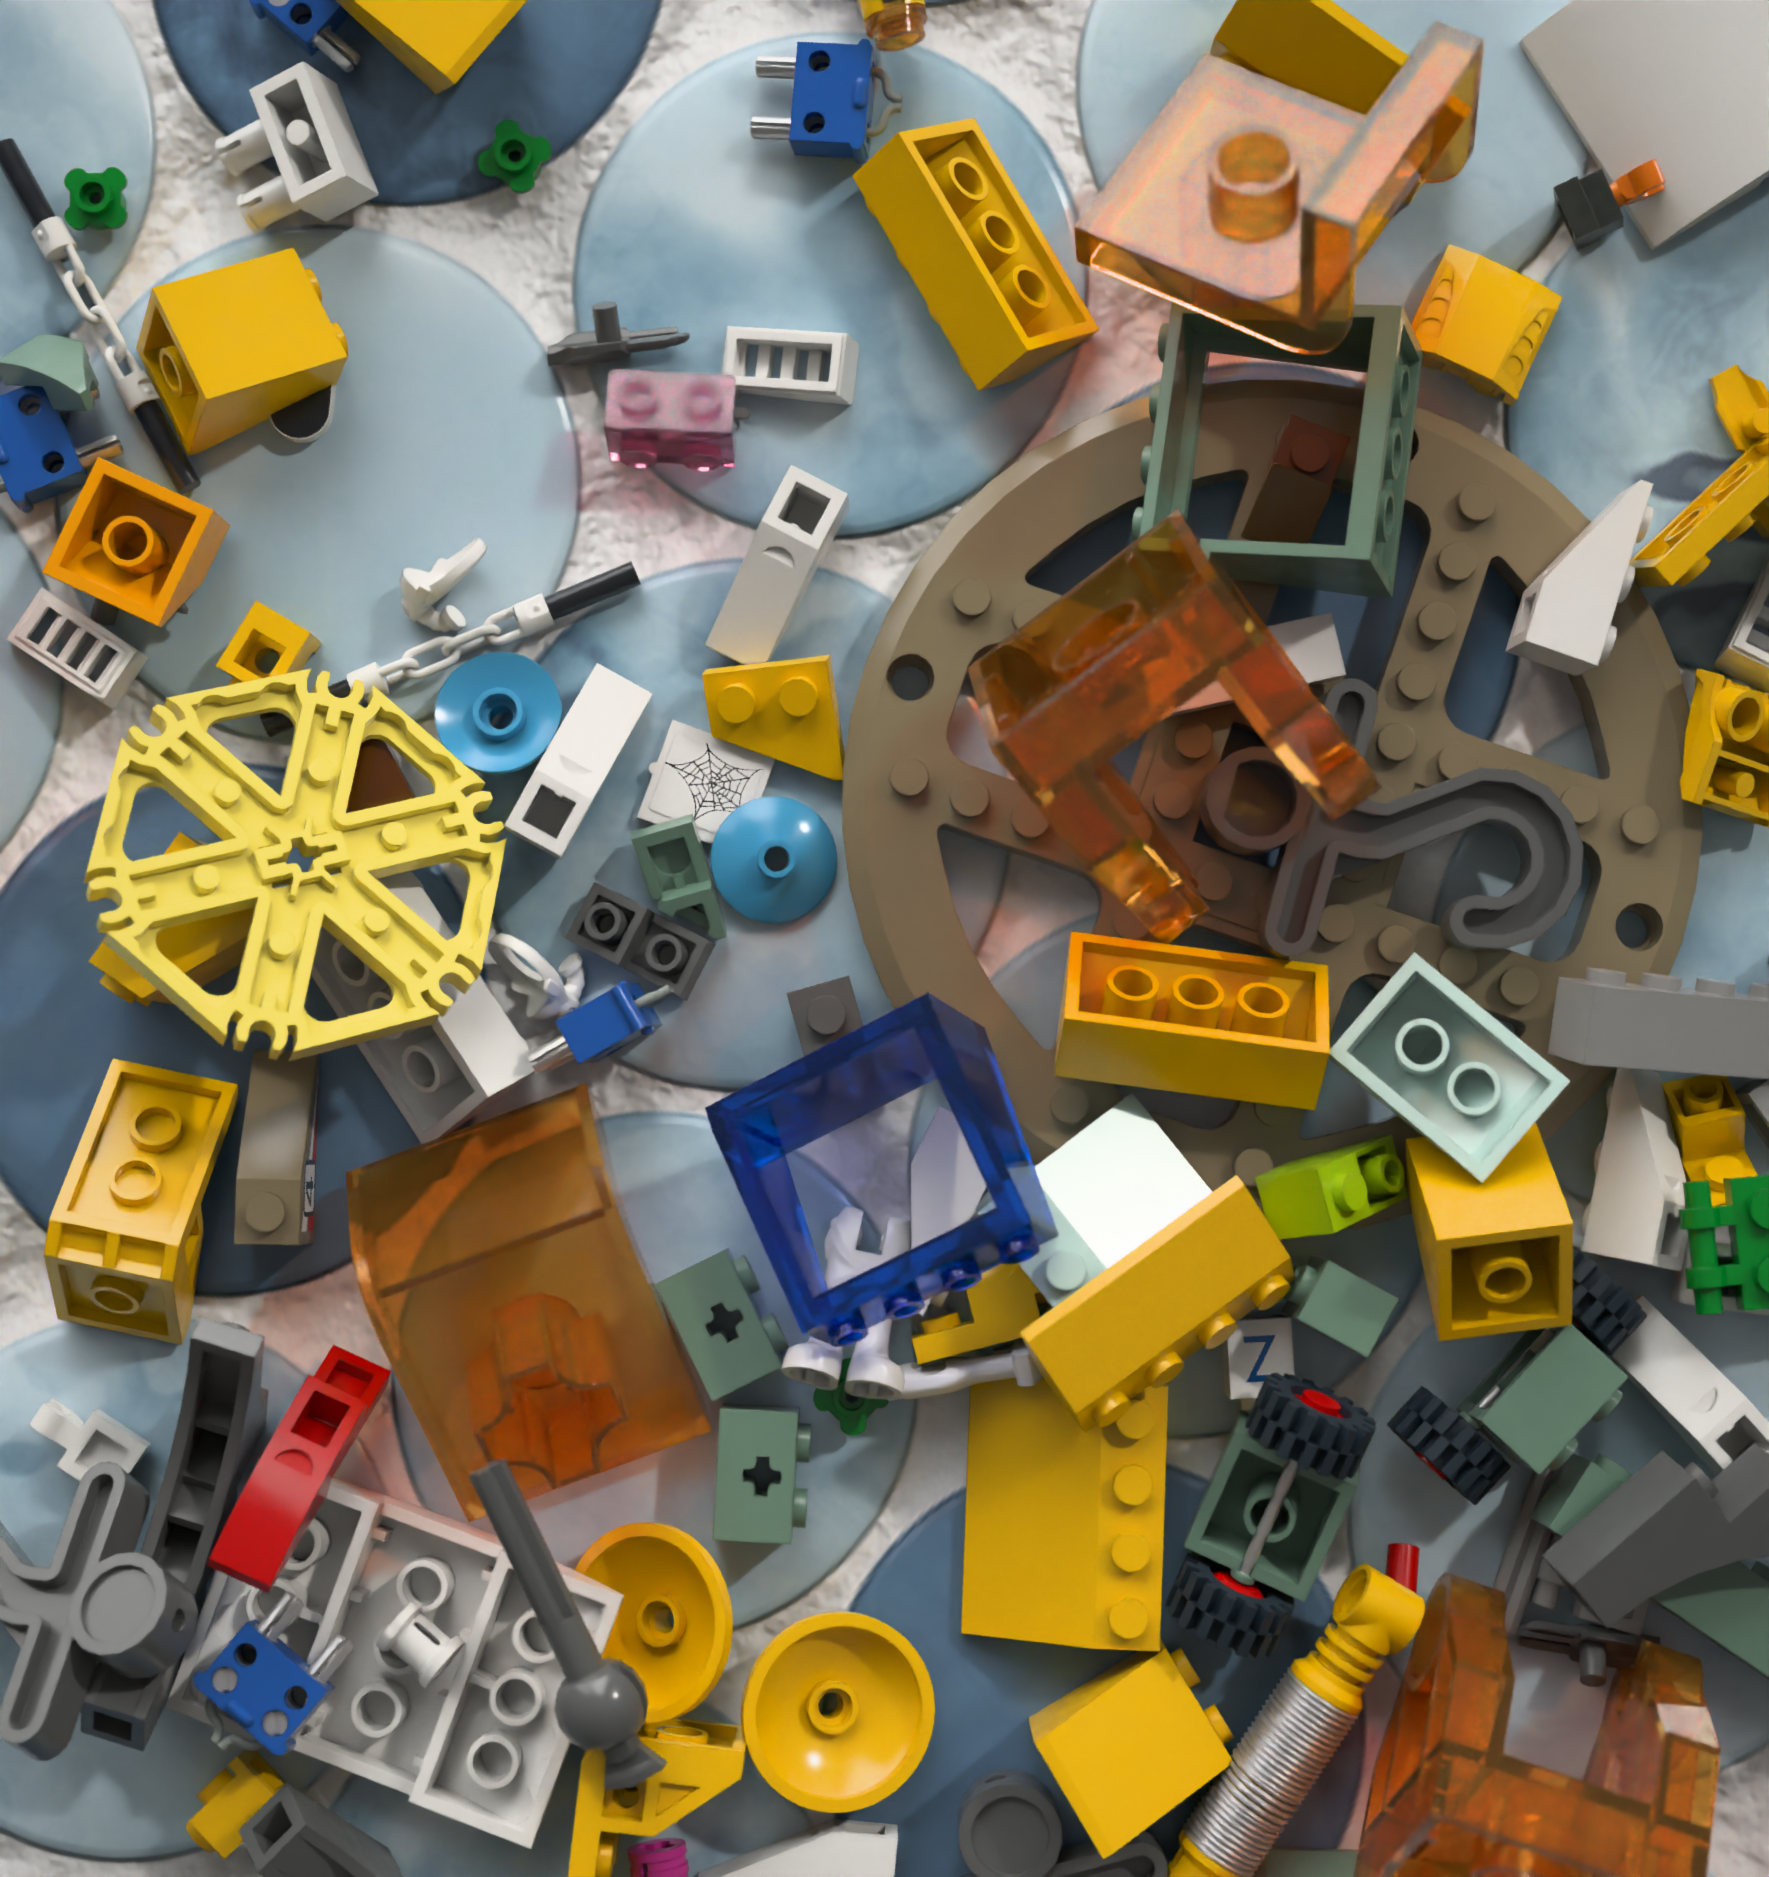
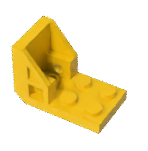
[1629,437,1769,588]
[44,1058,239,1345]
[568,1718,748,1877]

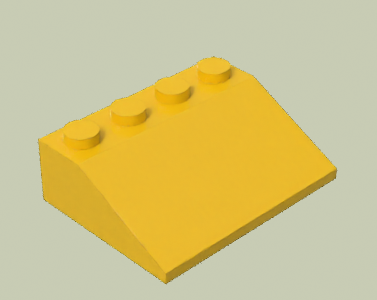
[961,1377,1168,1651]

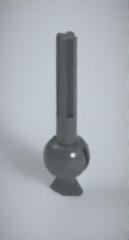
[469,1458,667,1790]

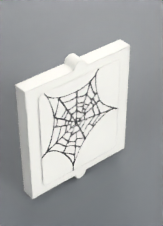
[637,720,776,845]

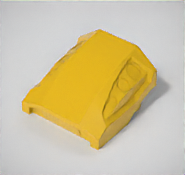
[1411,244,1562,406]
[1680,668,1769,828]

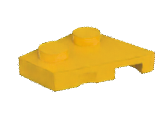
[702,655,845,780]

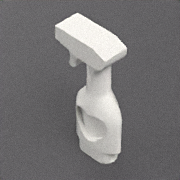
[887,1338,1042,1401]

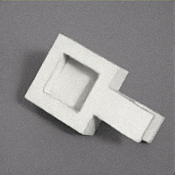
[29,1398,151,1481]

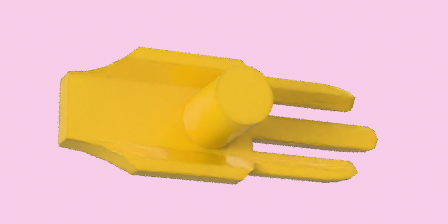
[1708,364,1769,453]

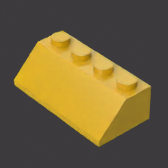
[1208,0,1476,204]
[852,118,1100,391]
[1054,931,1330,1110]
[1020,1175,1295,1433]

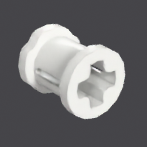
[376,1600,465,1688]

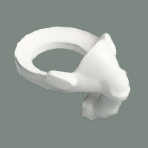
[399,537,487,632]
[488,933,586,1021]

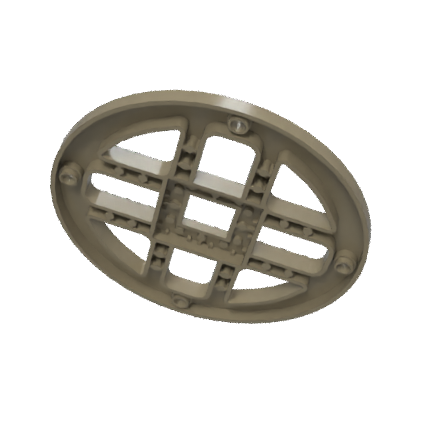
[842,380,1703,1230]

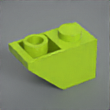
[1255,1135,1408,1240]

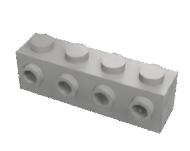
[1548,968,1769,1079]

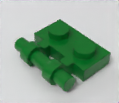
[1678,1174,1769,1315]

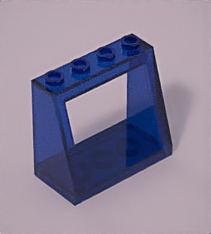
[705,992,1059,1347]

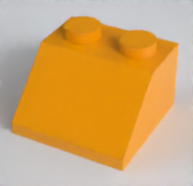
[42,457,230,628]

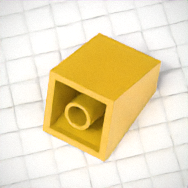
[335,0,527,95]
[136,247,349,456]
[88,832,254,1007]
[1406,1123,1573,1341]
[1028,1638,1234,1859]

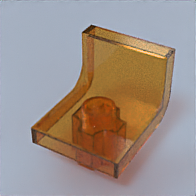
[1074,21,1484,355]
[346,1083,712,1522]

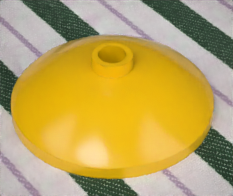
[575,1522,733,1723]
[741,1611,935,1813]

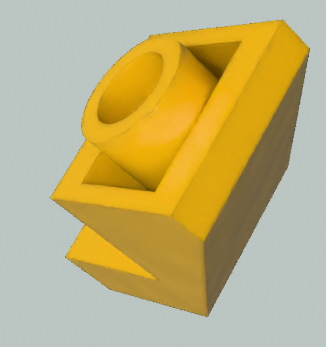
[1662,1074,1757,1206]

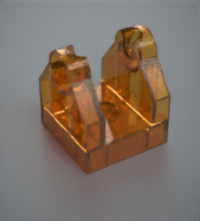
[968,509,1383,944]
[1353,1571,1721,1877]

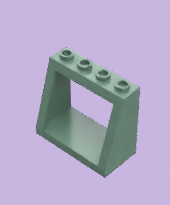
[1132,301,1423,598]

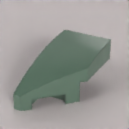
[0,334,99,411]
[631,814,727,939]

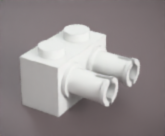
[216,61,379,233]

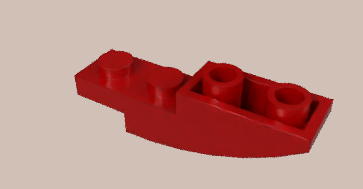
[207,1345,391,1593]

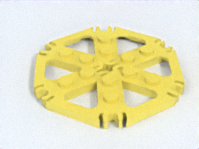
[84,669,507,1062]

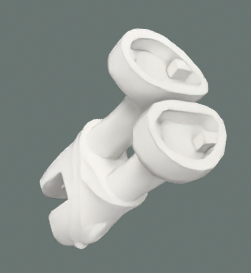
[781,1206,911,1399]

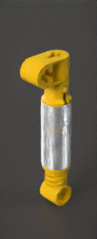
[1167,1563,1425,1877]

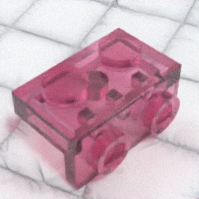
[604,369,736,471]

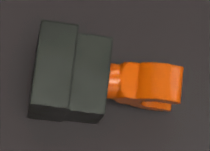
[1553,159,1666,250]

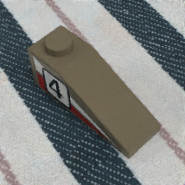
[234,1050,320,1245]

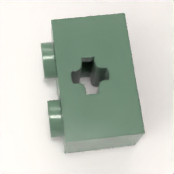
[655,1248,789,1402]
[1281,1256,1399,1358]
[712,1403,811,1544]

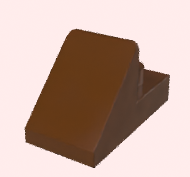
[1241,414,1351,544]

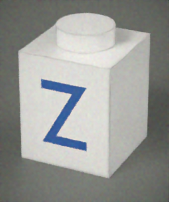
[1221,1314,1295,1410]

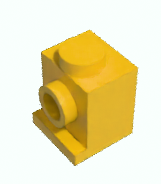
[216,600,322,685]
[186,1749,288,1860]

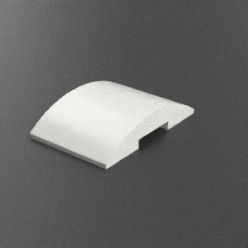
[1519,0,1769,251]
[165,1458,624,1849]

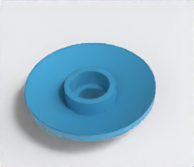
[435,652,562,774]
[710,796,837,923]

